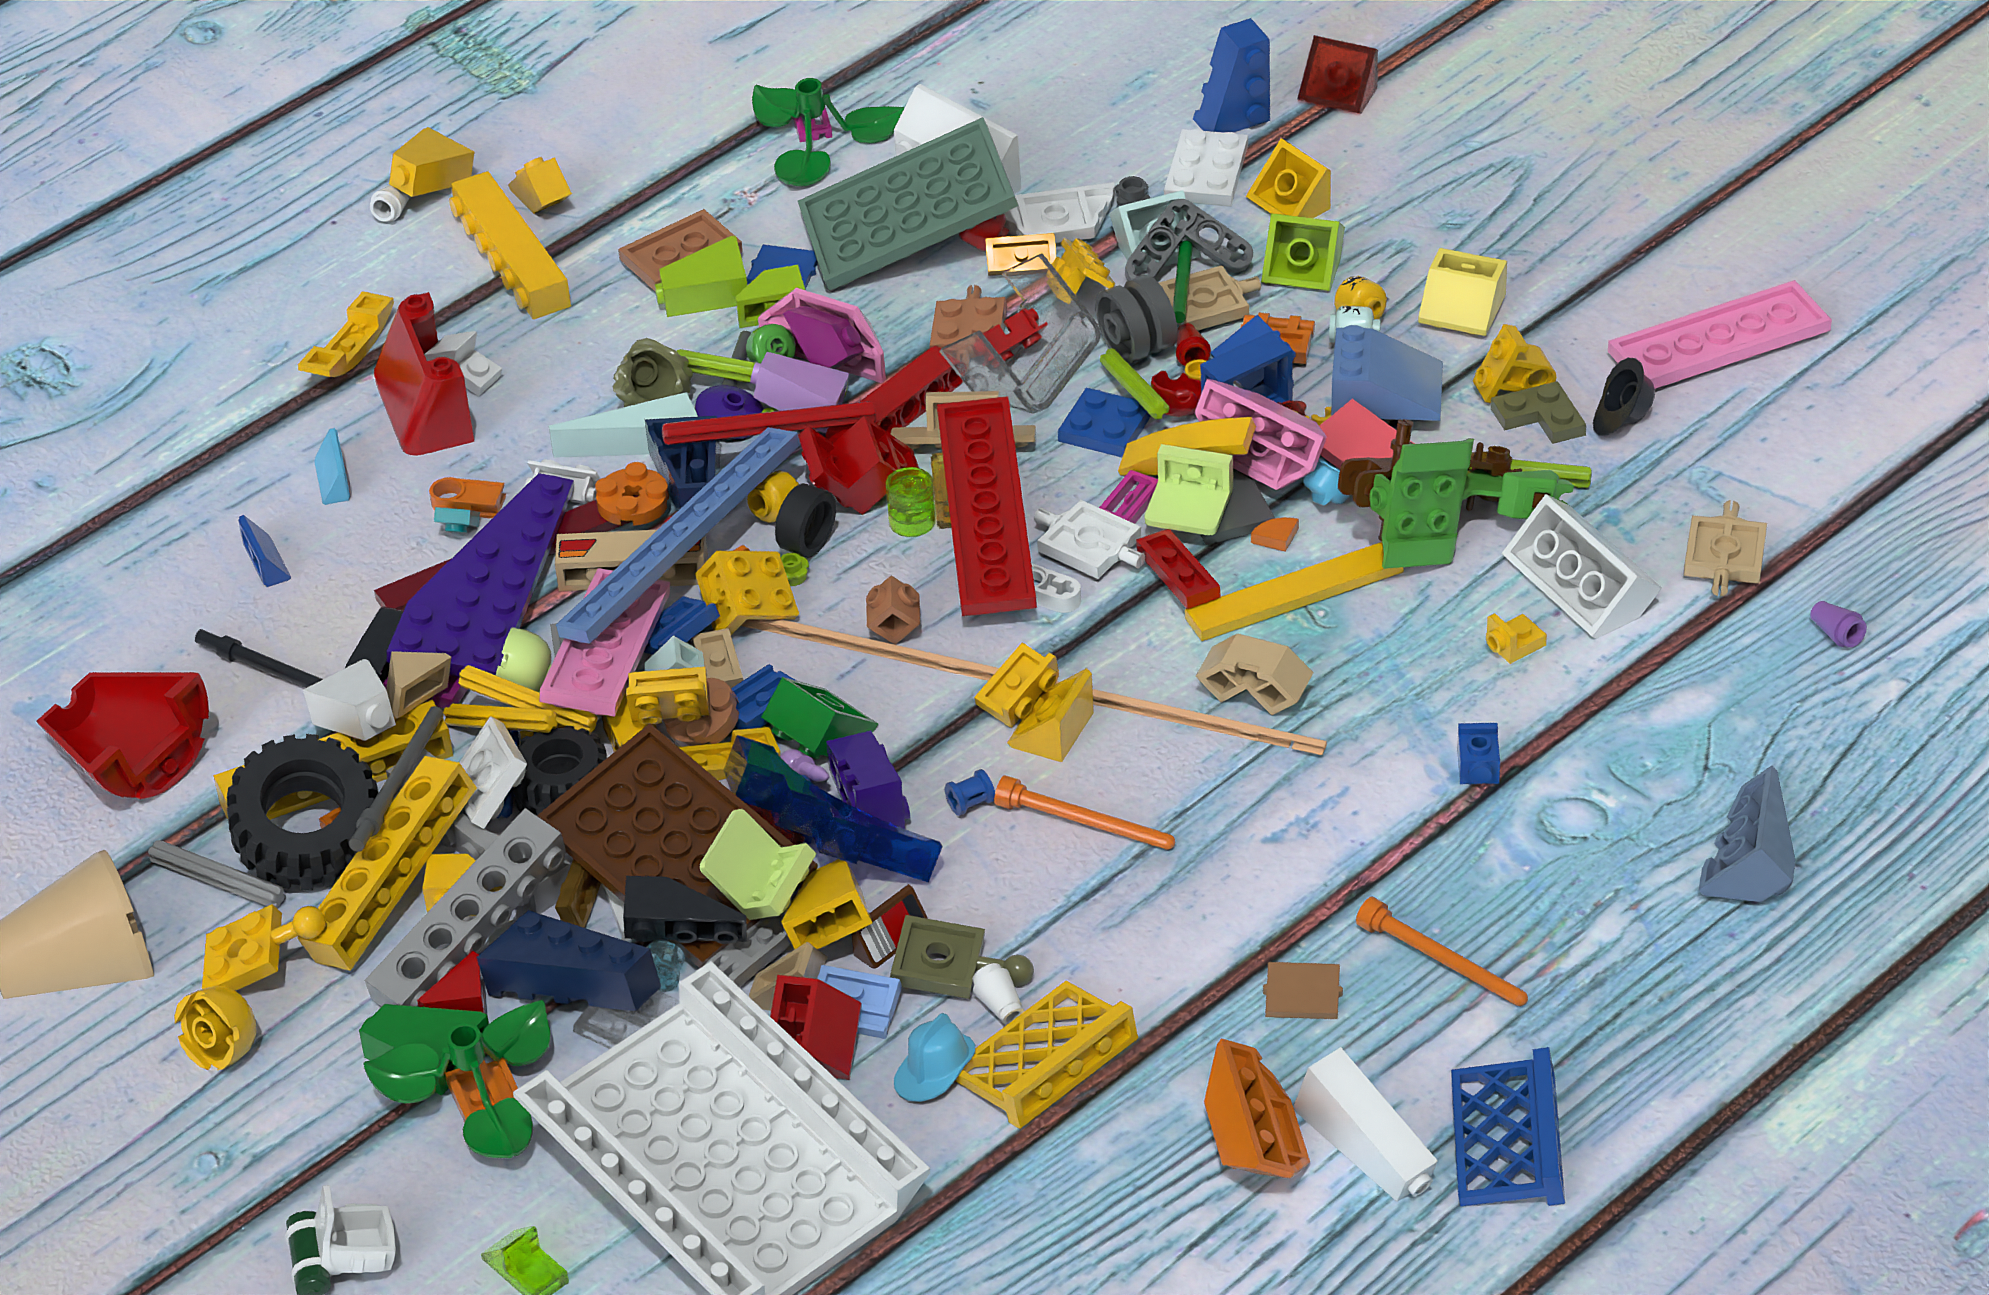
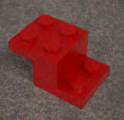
[798,416,929,515]

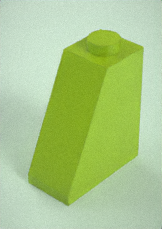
[654,236,747,317]

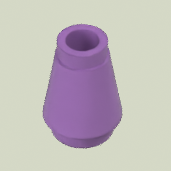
[1810,601,1867,647]

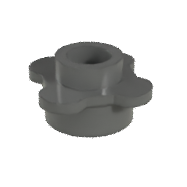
[1115,176,1150,206]

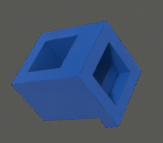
[1457,723,1500,784]

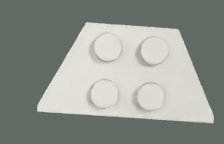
[1004,182,1115,243]

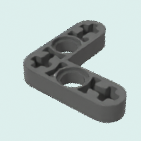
[1125,199,1253,281]

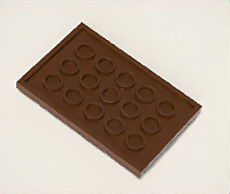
[537,723,818,968]

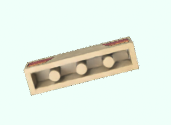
[555,530,708,591]

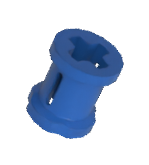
[944,769,995,816]

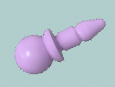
[777,749,829,782]

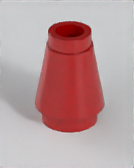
[1176,323,1211,366]

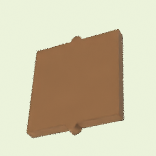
[1263,962,1343,1019]

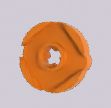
[595,462,669,526]

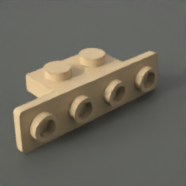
[891,391,1036,449]

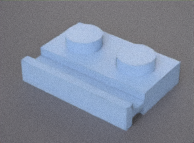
[817,965,902,1039]

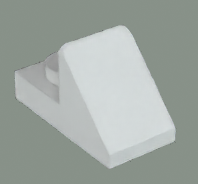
[424,331,502,396]

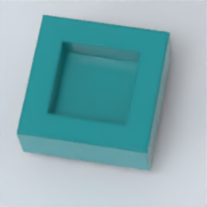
[434,507,480,533]

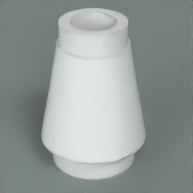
[370,185,410,222]
[972,963,1025,1025]

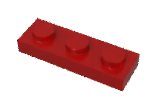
[1136,529,1221,609]

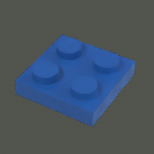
[1058,387,1151,458]

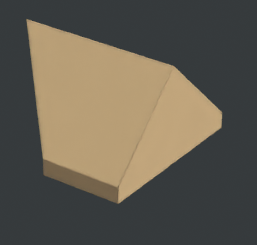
[386,651,451,719]
[749,942,827,1011]

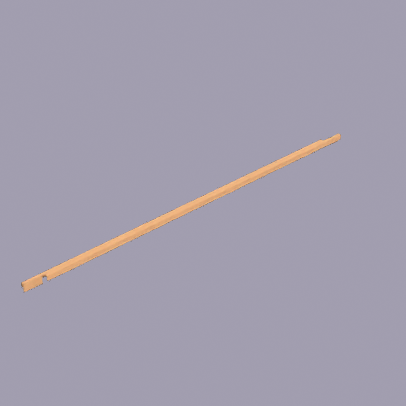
[741,619,1327,755]

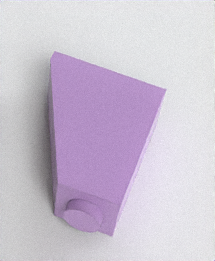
[750,352,849,433]

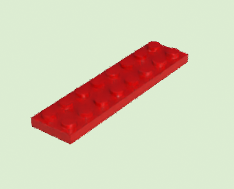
[937,396,1037,616]

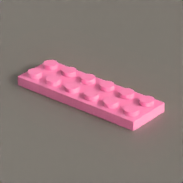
[1608,280,1832,389]
[539,568,671,717]

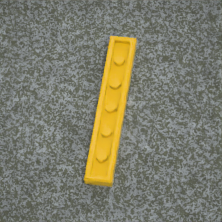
[1185,542,1404,641]

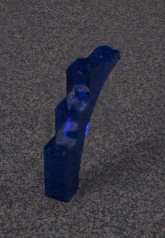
[724,735,943,883]

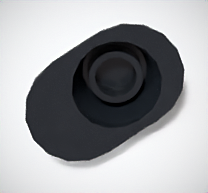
[1593,357,1655,436]

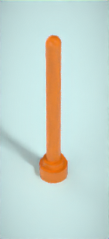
[994,775,1176,850]
[1356,896,1528,1006]

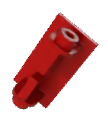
[973,308,1048,368]

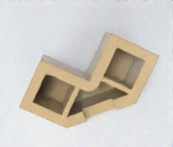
[1196,633,1314,715]

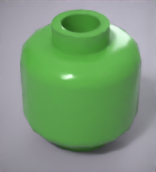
[746,324,796,363]

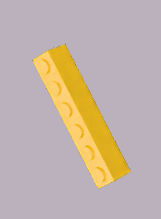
[449,171,571,320]

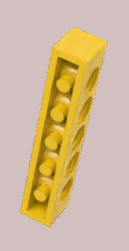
[213,700,453,820]
[297,756,477,971]

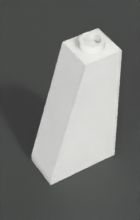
[1293,1047,1438,1202]

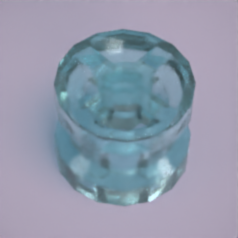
[646,941,685,992]

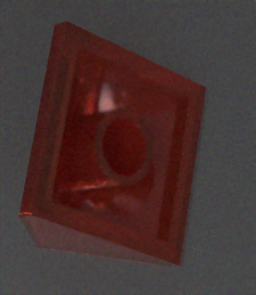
[1297,35,1378,114]

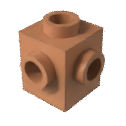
[866,575,920,645]

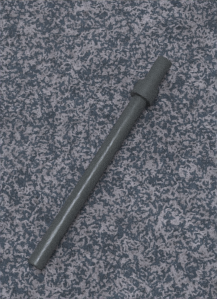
[349,706,444,852]

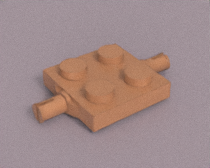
[930,285,1007,370]

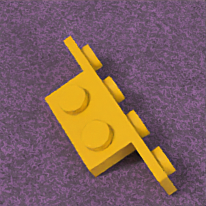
[1048,238,1115,303]

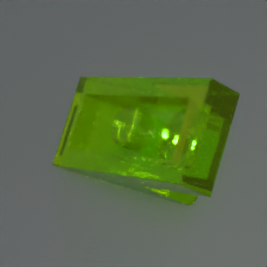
[481,1226,569,1295]

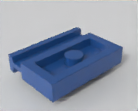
[644,596,720,655]
[731,664,797,730]

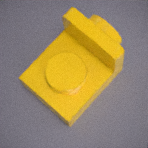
[1486,613,1547,664]

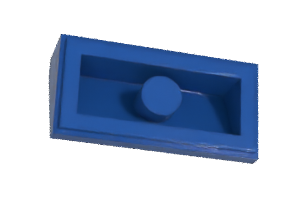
[238,515,291,587]

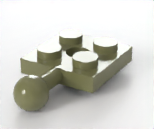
[890,915,1034,999]

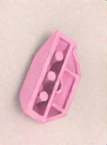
[758,288,886,383]
[1195,379,1327,490]

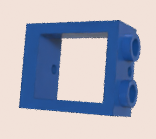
[1200,331,1294,408]

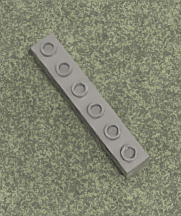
[364,808,566,1007]

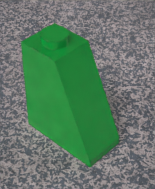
[359,1004,489,1096]

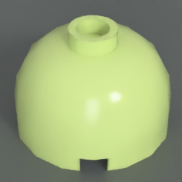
[494,627,551,700]

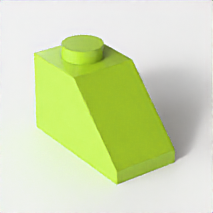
[735,265,805,328]

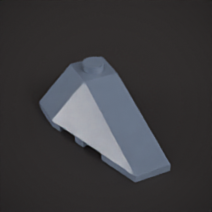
[1699,766,1796,902]

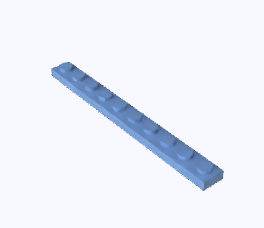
[556,427,800,644]

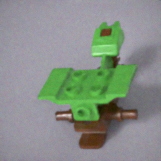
[1338,419,1574,569]

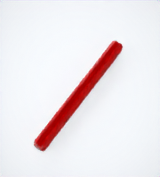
[662,401,876,445]

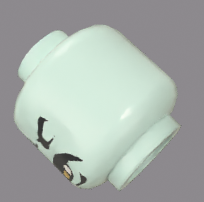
[1329,306,1381,342]

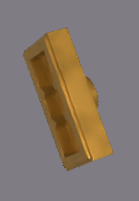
[555,859,601,928]

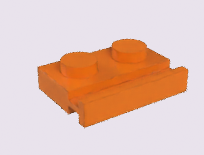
[445,1057,518,1122]

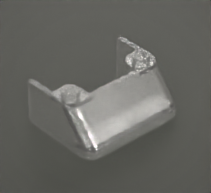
[939,253,1100,414]

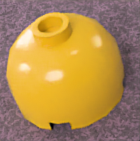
[174,986,256,1070]

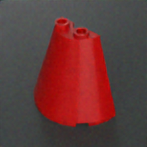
[36,672,209,799]

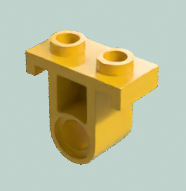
[1472,324,1557,403]

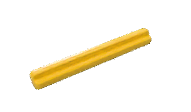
[458,665,597,735]
[443,703,558,733]

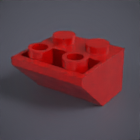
[770,975,862,1080]

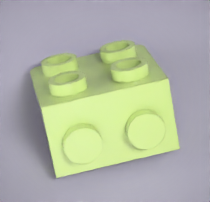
[1144,444,1233,535]
[700,809,817,920]

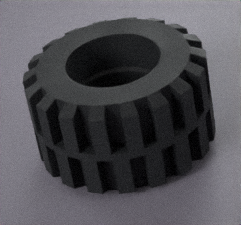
[513,725,607,816]

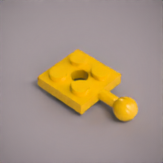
[202,904,325,991]

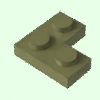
[1491,381,1586,444]

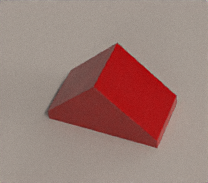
[417,951,486,1014]

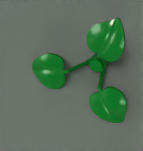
[752,78,904,186]
[363,1000,551,1158]

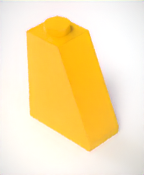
[389,127,475,197]
[781,856,873,949]

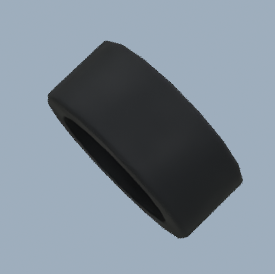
[775,483,836,558]

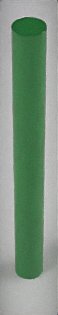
[1172,240,1193,323]

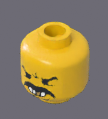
[1334,276,1387,319]

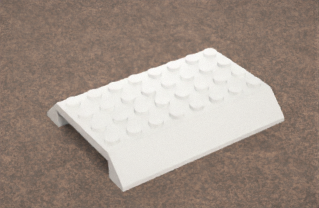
[513,961,930,1295]

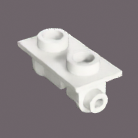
[525,459,600,504]

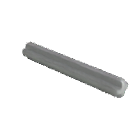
[148,840,285,908]

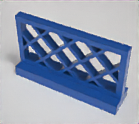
[1451,1047,1565,1206]

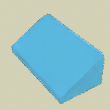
[314,428,350,505]

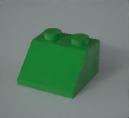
[761,677,878,759]

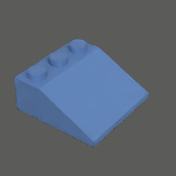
[1331,325,1443,421]

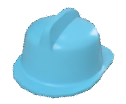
[1303,455,1351,506]
[894,1013,975,1102]

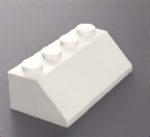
[894,84,1021,194]
[1501,494,1662,639]

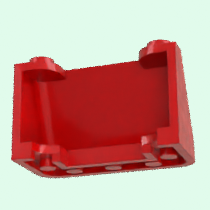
[374,292,474,456]

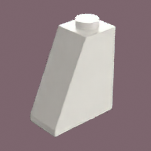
[303,659,396,741]

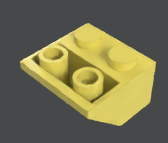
[1418,248,1507,336]

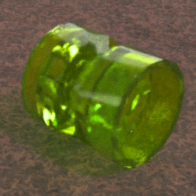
[886,467,936,537]

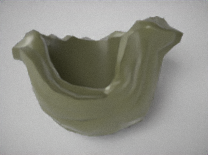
[612,338,693,407]

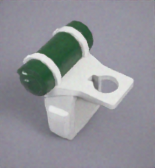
[285,1185,396,1295]

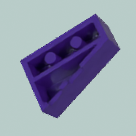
[826,730,910,847]

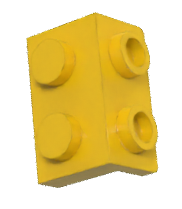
[974,642,1059,728]

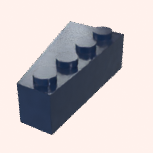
[476,910,661,1011]

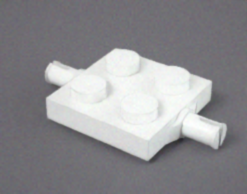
[1034,500,1145,579]

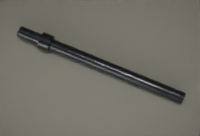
[195,629,323,688]

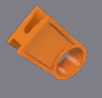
[429,477,506,518]

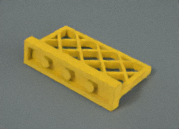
[955,981,1138,1129]

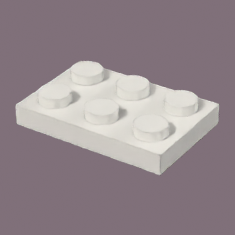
[1164,129,1248,206]
[460,716,527,829]

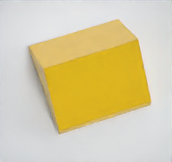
[1245,138,1331,218]
[1007,668,1094,762]

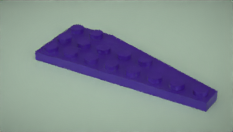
[387,473,574,676]

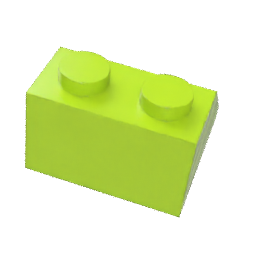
[1261,213,1345,291]

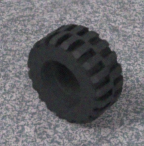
[227,734,379,890]

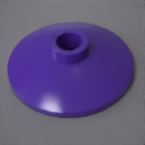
[695,385,764,439]

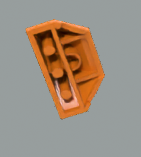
[1204,1038,1310,1178]

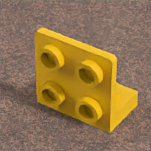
[695,551,799,635]

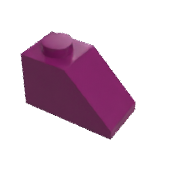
[783,306,865,369]

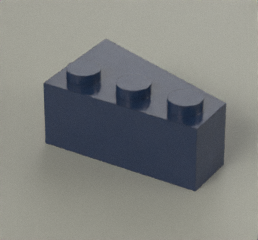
[644,416,720,511]

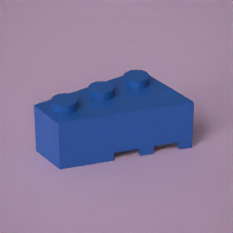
[1193,18,1270,133]

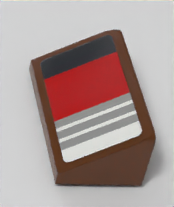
[852,884,928,969]

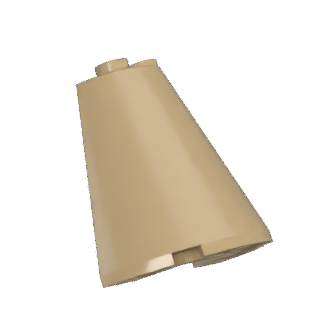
[0,850,154,999]

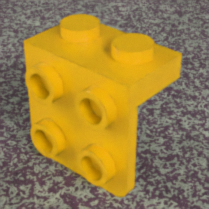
[626,666,709,725]

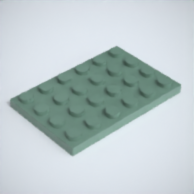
[798,117,1019,291]

